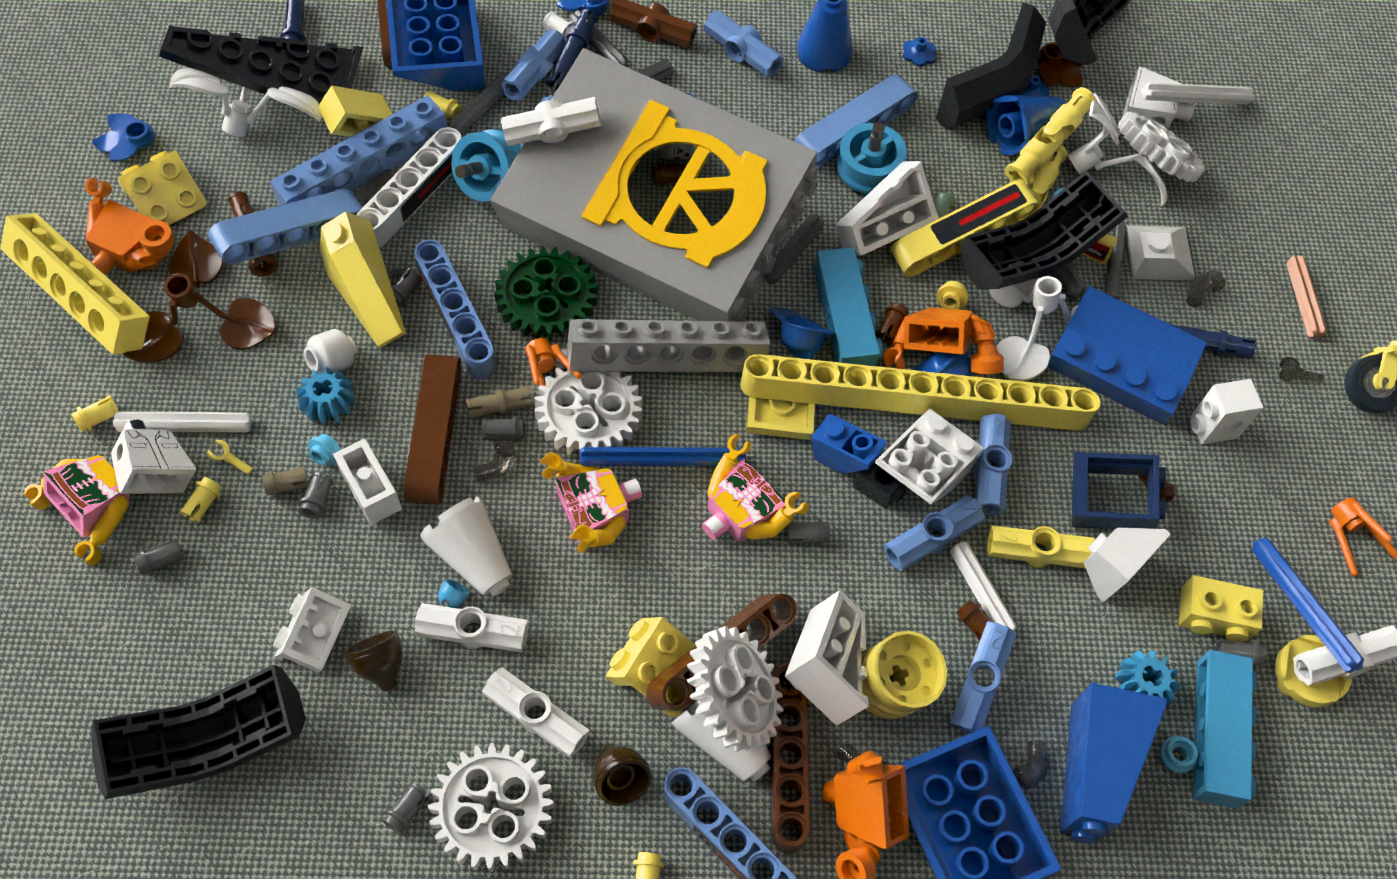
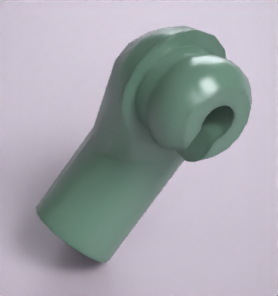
[933,191,956,218]

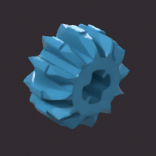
[296,367,355,425]
[1115,650,1180,705]

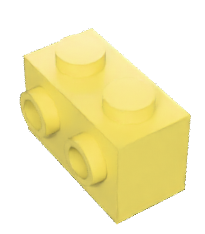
[318,86,392,137]
[1179,575,1263,642]

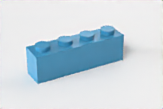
[814,247,883,366]
[1193,650,1257,809]

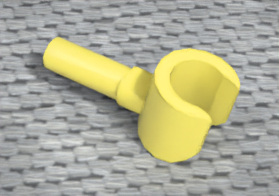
[206,440,253,475]

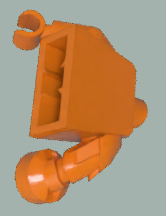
[85,178,175,276]
[883,307,1004,374]
[822,751,910,879]

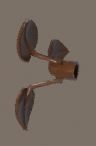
[123,230,276,363]

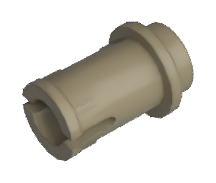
[262,466,308,498]

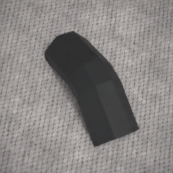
[1048,0,1130,65]
[936,3,1047,127]
[961,171,1128,289]
[91,665,306,800]

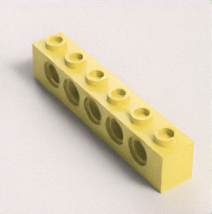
[0,213,150,354]

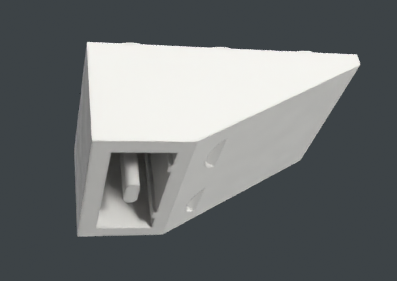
[875,408,984,504]

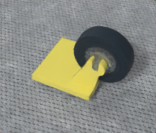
[1344,341,1397,413]

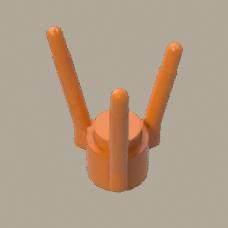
[525,338,582,386]
[1329,497,1397,576]

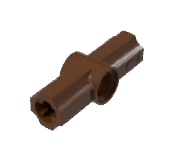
[610,0,698,48]

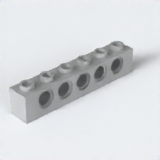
[567,319,770,372]

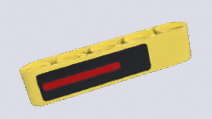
[890,180,1040,277]

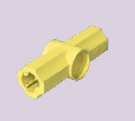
[987,525,1095,568]

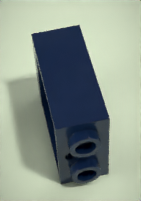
[1072,452,1166,529]

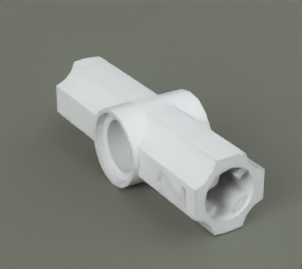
[501,97,601,146]
[414,603,529,653]
[1293,625,1397,686]
[482,667,590,759]

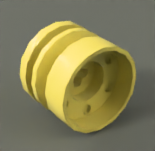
[861,630,948,720]

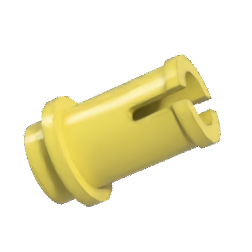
[424,91,462,122]
[71,395,119,432]
[179,477,222,523]
[633,852,664,879]

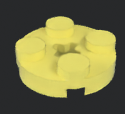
[1275,635,1352,707]

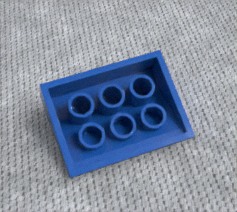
[386,0,485,91]
[1047,286,1207,425]
[897,726,1062,879]

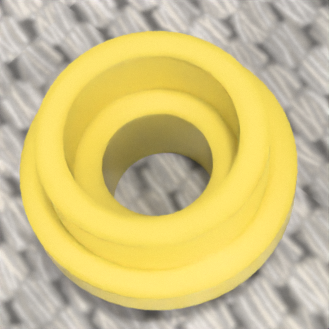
[936,281,968,310]

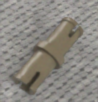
[465,385,535,419]

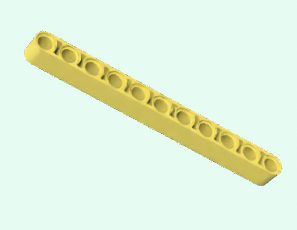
[740,354,1101,431]

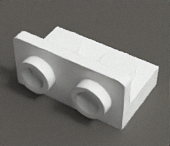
[273,587,351,673]

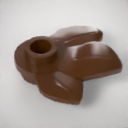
[1037,42,1083,87]

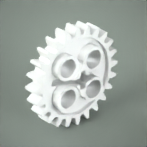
[1117,111,1206,183]
[535,368,642,455]
[687,626,783,752]
[428,743,554,872]

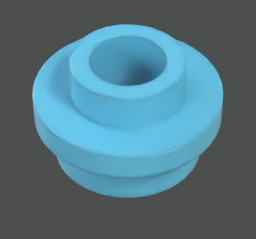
[308,434,341,466]
[1160,736,1198,773]

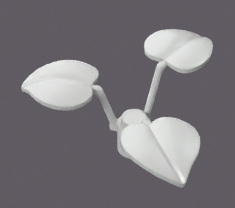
[170,68,321,137]
[1068,93,1167,206]
[989,276,1078,381]

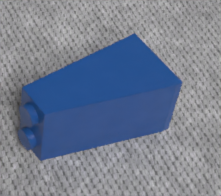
[1060,683,1167,844]

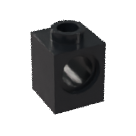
[853,452,908,509]

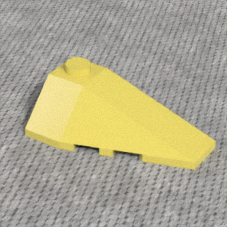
[319,212,406,347]

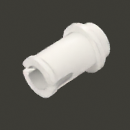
[543,12,576,43]

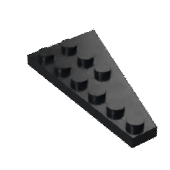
[159,26,363,104]

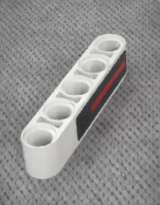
[356,127,461,248]

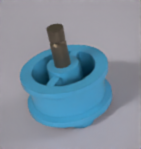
[837,122,907,196]
[451,129,522,202]

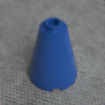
[797,0,853,73]
[986,95,1066,155]

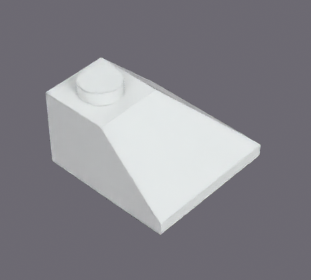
[1125,225,1195,281]
[1083,528,1171,602]

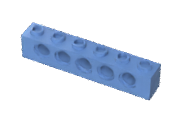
[270,95,447,206]

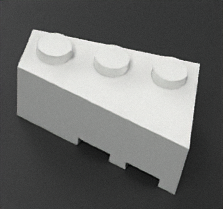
[835,161,939,256]
[785,590,868,726]

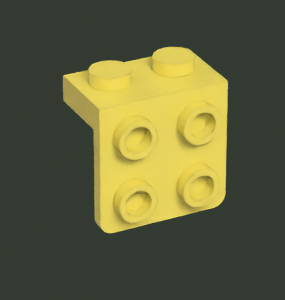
[118,150,207,226]
[605,617,696,717]

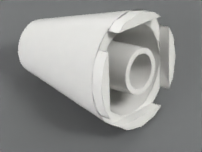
[420,496,512,597]
[672,697,771,782]

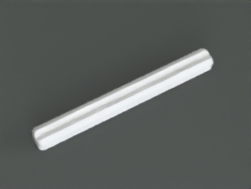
[1140,82,1255,105]

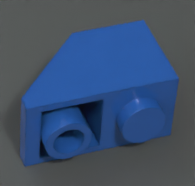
[811,414,887,474]

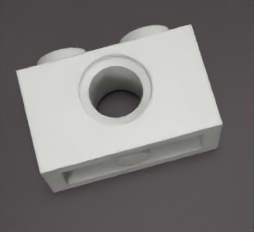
[1190,379,1264,445]
[333,438,402,525]

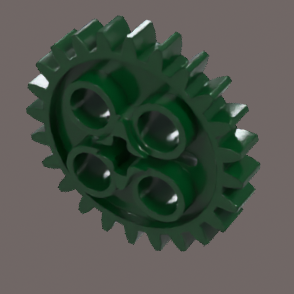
[494,246,598,341]

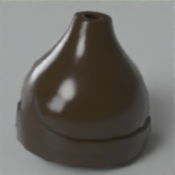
[345,630,403,692]
[593,744,652,806]

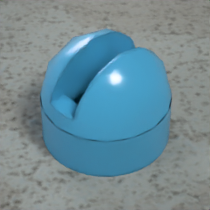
[438,578,470,608]

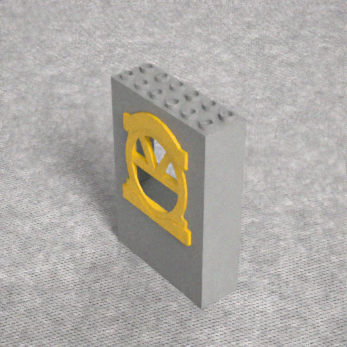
[490,48,819,321]

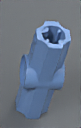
[703,10,784,78]
[501,29,565,101]
[973,413,1013,516]
[884,495,985,572]
[950,621,1017,733]

